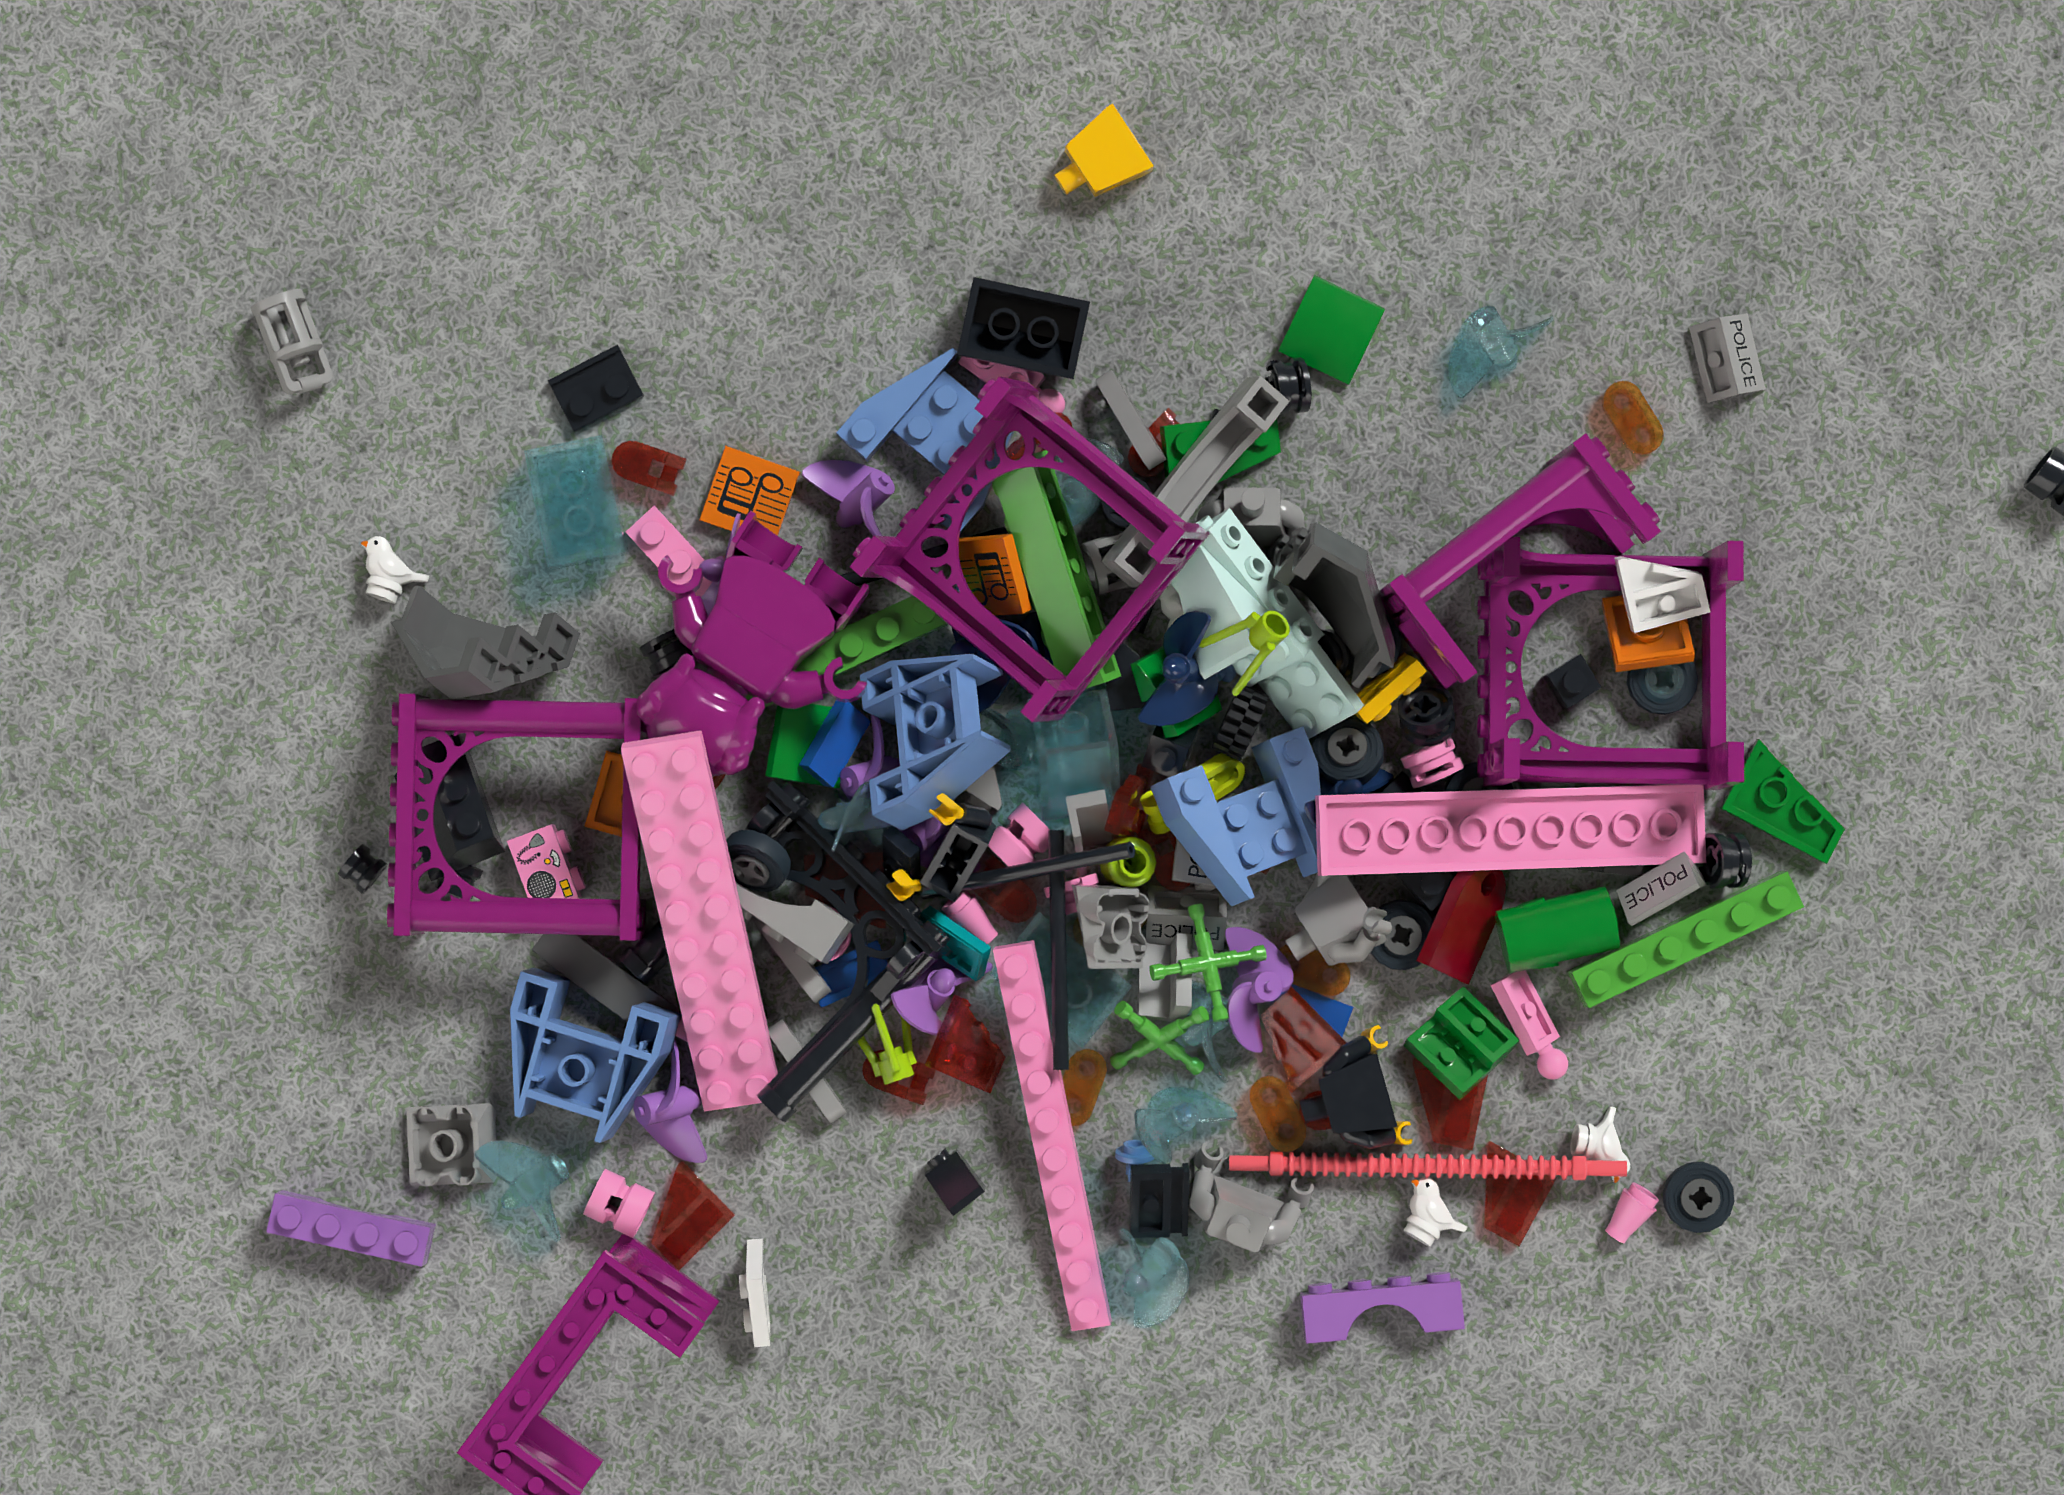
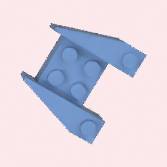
[836,348,1014,536]
[860,654,1011,830]
[1150,726,1321,906]
[510,968,681,1143]

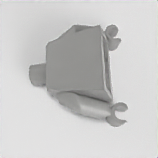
[1197,487,1305,546]
[1285,872,1392,965]
[1190,1142,1314,1253]

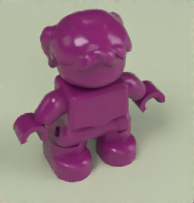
[637,510,870,777]

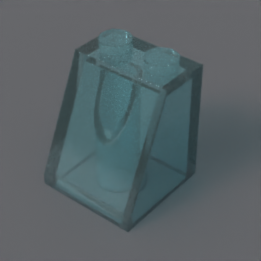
[1027,689,1121,821]

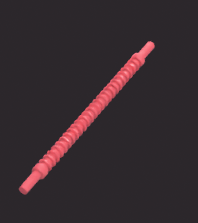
[1229,1151,1627,1180]

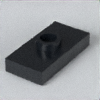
[882,826,921,899]

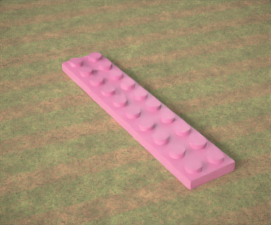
[621,730,778,1112]
[1315,785,1706,876]

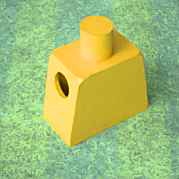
[1054,103,1154,197]

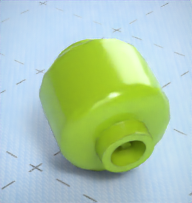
[1100,836,1156,888]

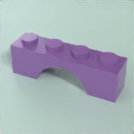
[266,1190,436,1267]
[1300,1272,1465,1344]

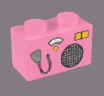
[507,824,586,899]

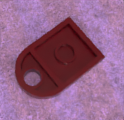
[1417,870,1506,985]

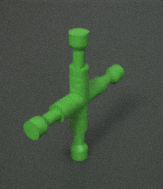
[1149,903,1267,1022]
[1110,1001,1209,1075]

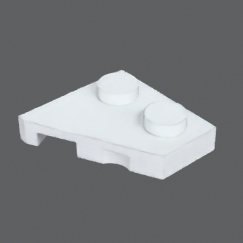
[1614,556,1710,633]
[739,1238,770,1347]

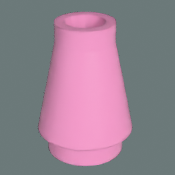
[941,891,998,944]
[1605,1182,1659,1244]

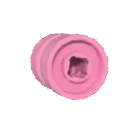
[988,802,1050,866]
[583,1169,655,1238]

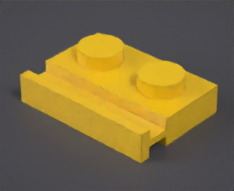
[1354,652,1427,724]

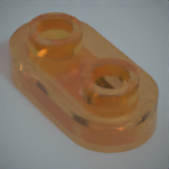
[1602,381,1664,455]
[1279,944,1350,996]
[1062,1048,1107,1126]
[1250,1075,1306,1152]

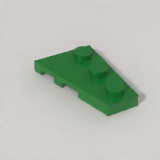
[1160,418,1281,484]
[1720,739,1845,864]

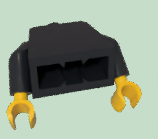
[886,793,996,902]
[1299,1025,1413,1149]

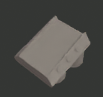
[1072,885,1149,969]
[406,1103,499,1186]

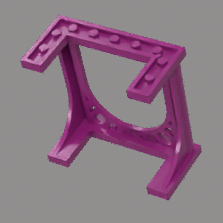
[850,376,1209,722]
[1379,433,1661,689]
[1477,537,1744,790]
[387,694,648,941]
[457,1233,720,1495]

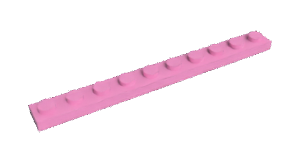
[993,940,1112,1331]

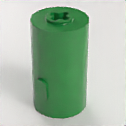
[1495,886,1620,974]

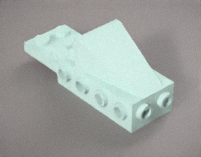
[1171,508,1364,739]

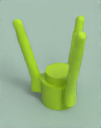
[1199,611,1290,696]
[858,1004,917,1085]

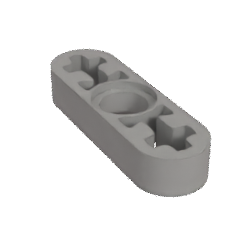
[1095,370,1166,470]
[751,915,831,1003]
[768,1018,848,1124]

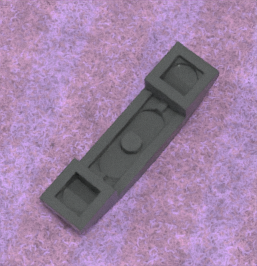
[532,934,681,1022]

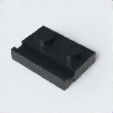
[548,345,644,432]
[1129,1163,1190,1239]

